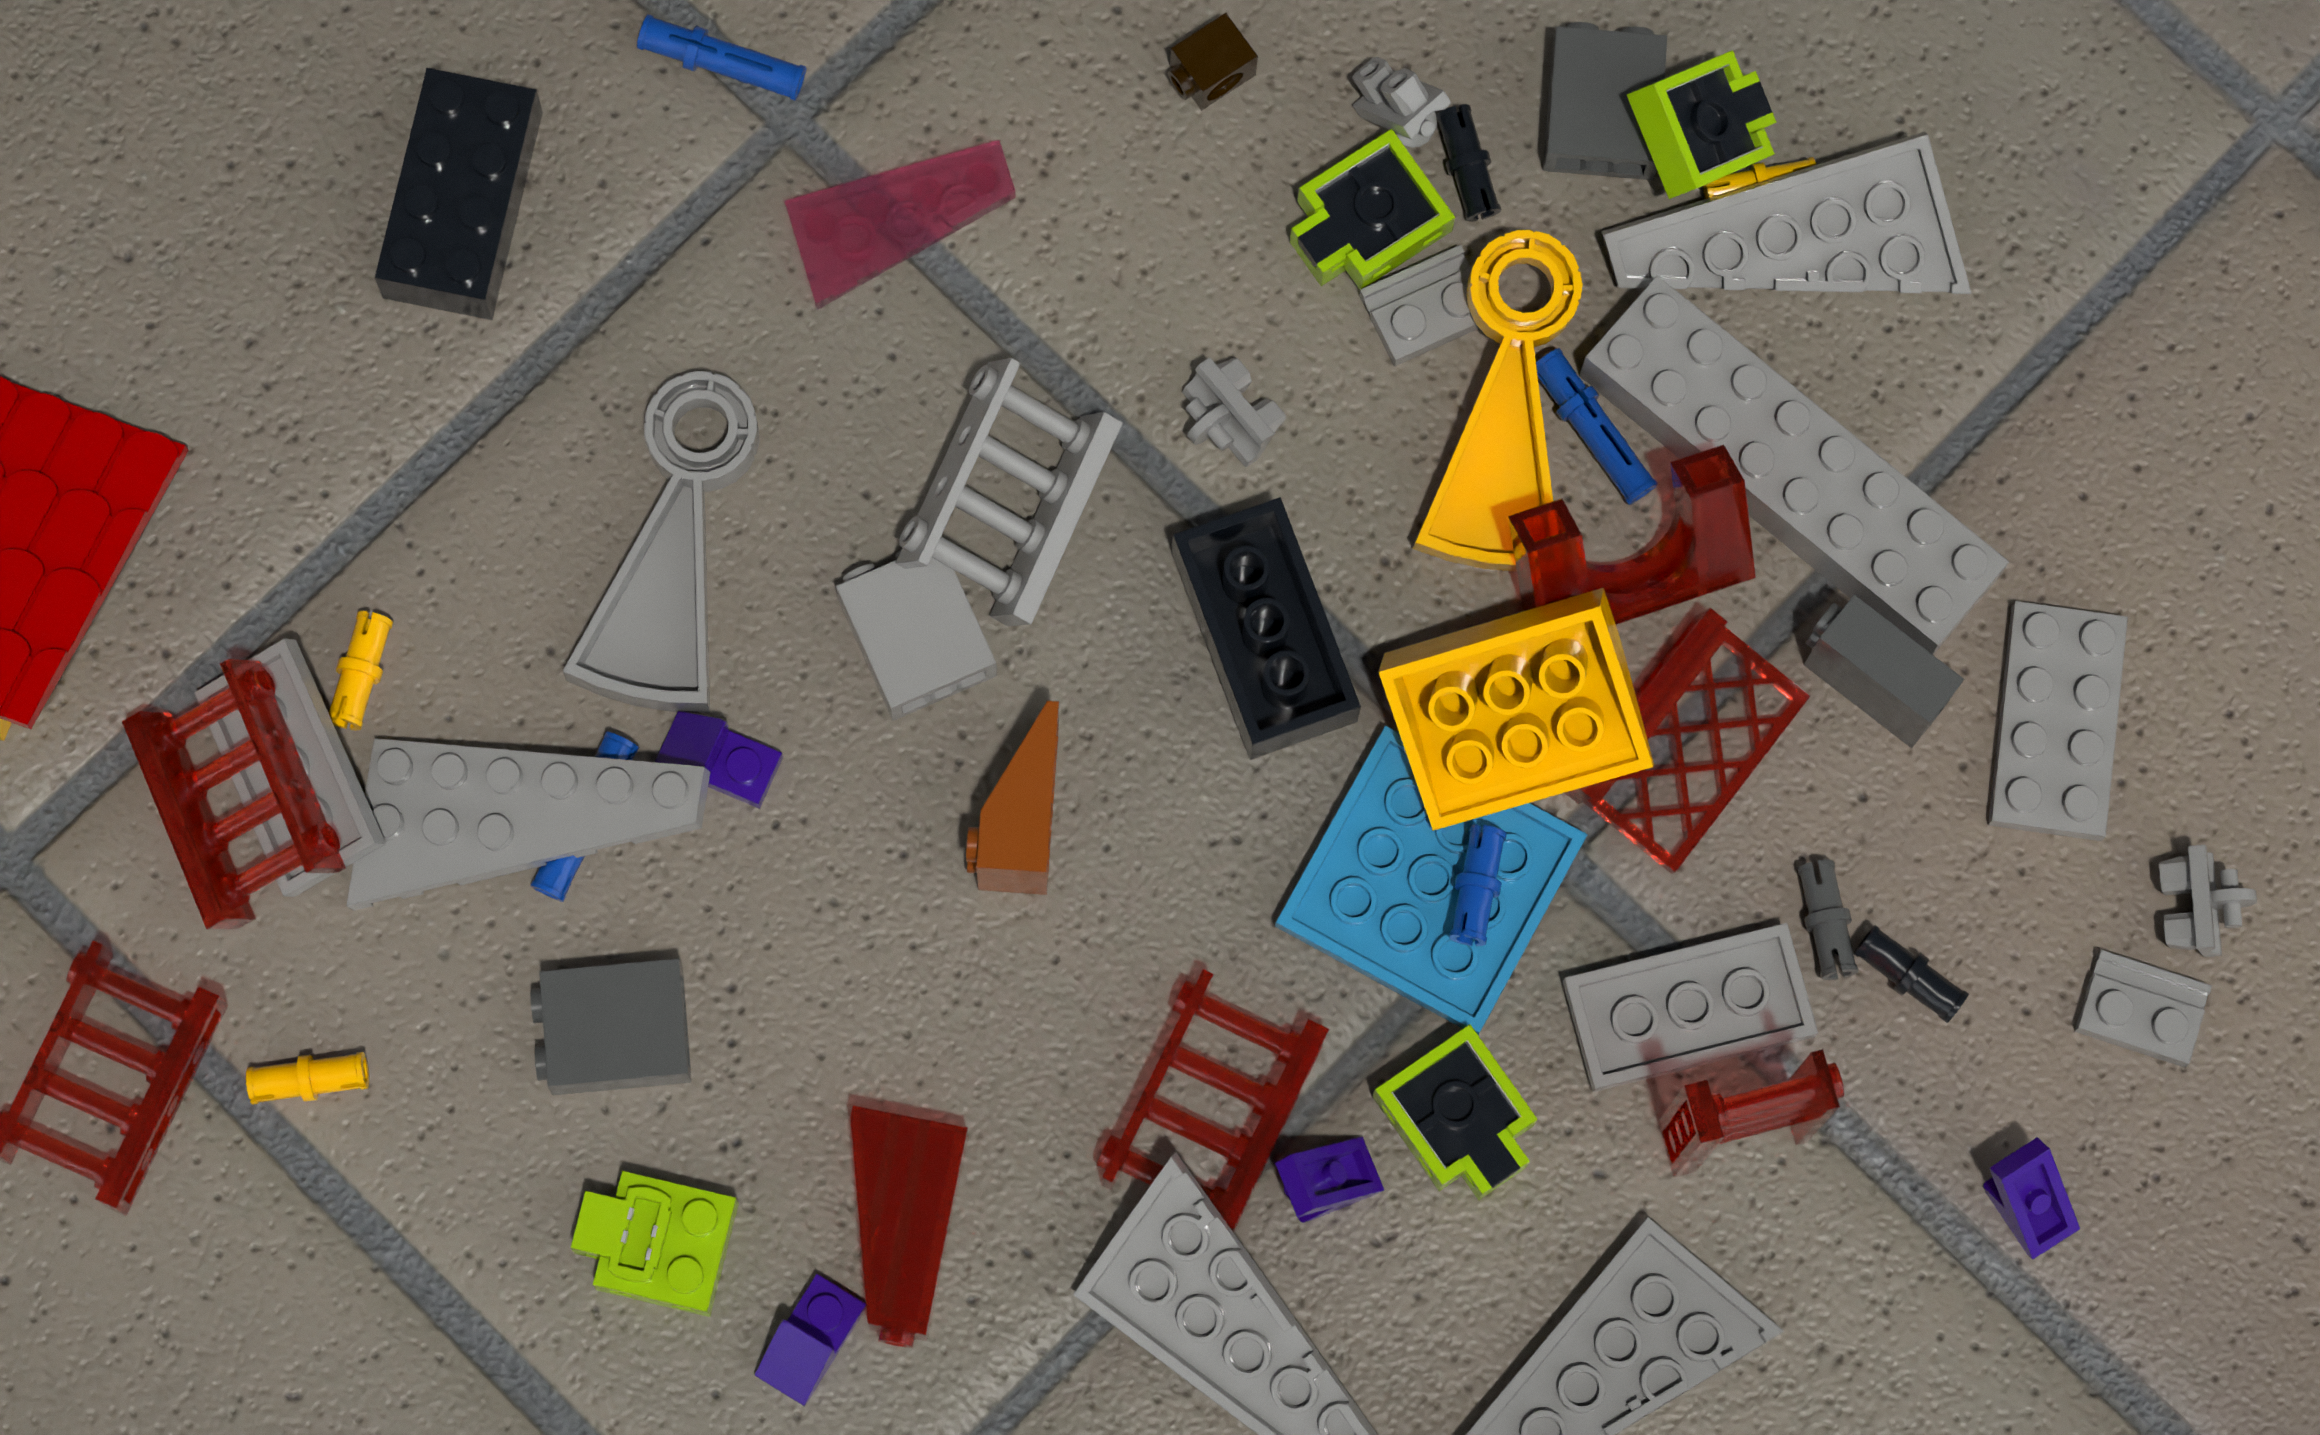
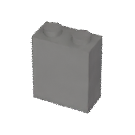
[836,550,997,721]

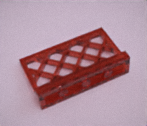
[1565,608,1810,874]

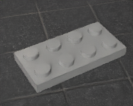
[1988,601,2128,841]
[194,638,386,897]
[1563,923,1818,1092]

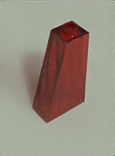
[850,1106,969,1348]

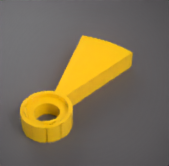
[1412,230,1583,572]

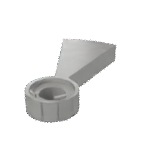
[563,371,760,713]

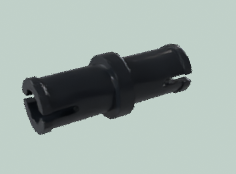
[1436,104,1502,222]
[1853,925,1969,1023]

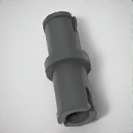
[1798,859,1859,980]

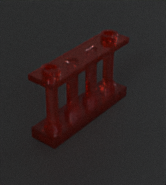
[122,659,346,929]
[0,940,228,1216]
[1096,969,1329,1233]
[1658,1049,1844,1178]

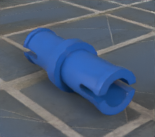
[1449,825,1507,946]

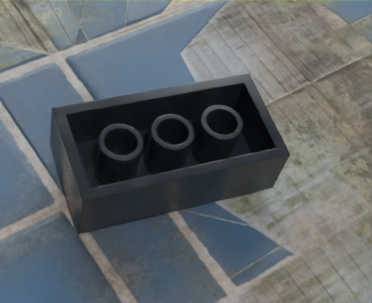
[375,68,543,320]
[1172,497,1361,760]

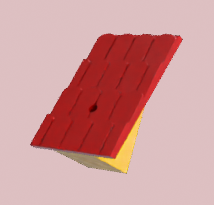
[0,376,189,741]

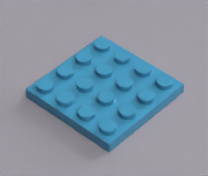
[1275,726,1588,1036]

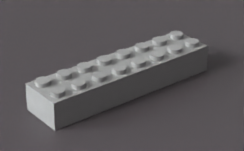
[1579,275,2009,655]

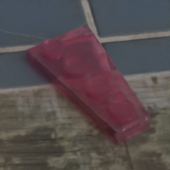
[784,140,1016,310]

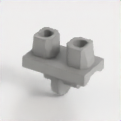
[1352,56,1451,148]
[1182,357,1286,467]
[2159,845,2257,957]

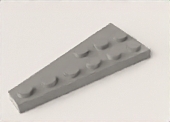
[1601,132,1972,294]
[346,738,710,911]
[1073,1153,1378,1435]
[1466,1217,1784,1435]

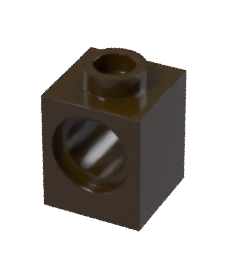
[1168,13,1258,111]

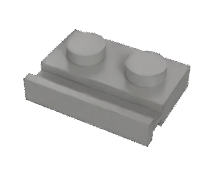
[1359,245,1479,367]
[2074,950,2212,1068]

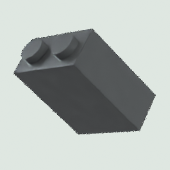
[1543,22,1667,180]
[1804,595,1965,748]
[530,959,692,1096]

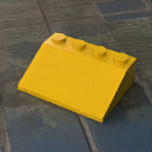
[1378,588,1654,831]

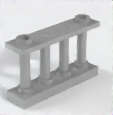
[895,358,1123,626]

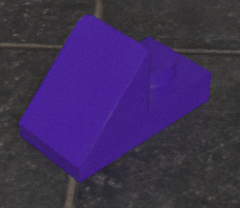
[655,711,783,809]
[1275,1137,1384,1222]
[1983,1137,2080,1260]
[755,1274,867,1407]

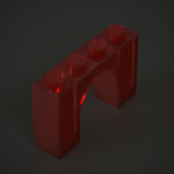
[1508,444,1756,625]

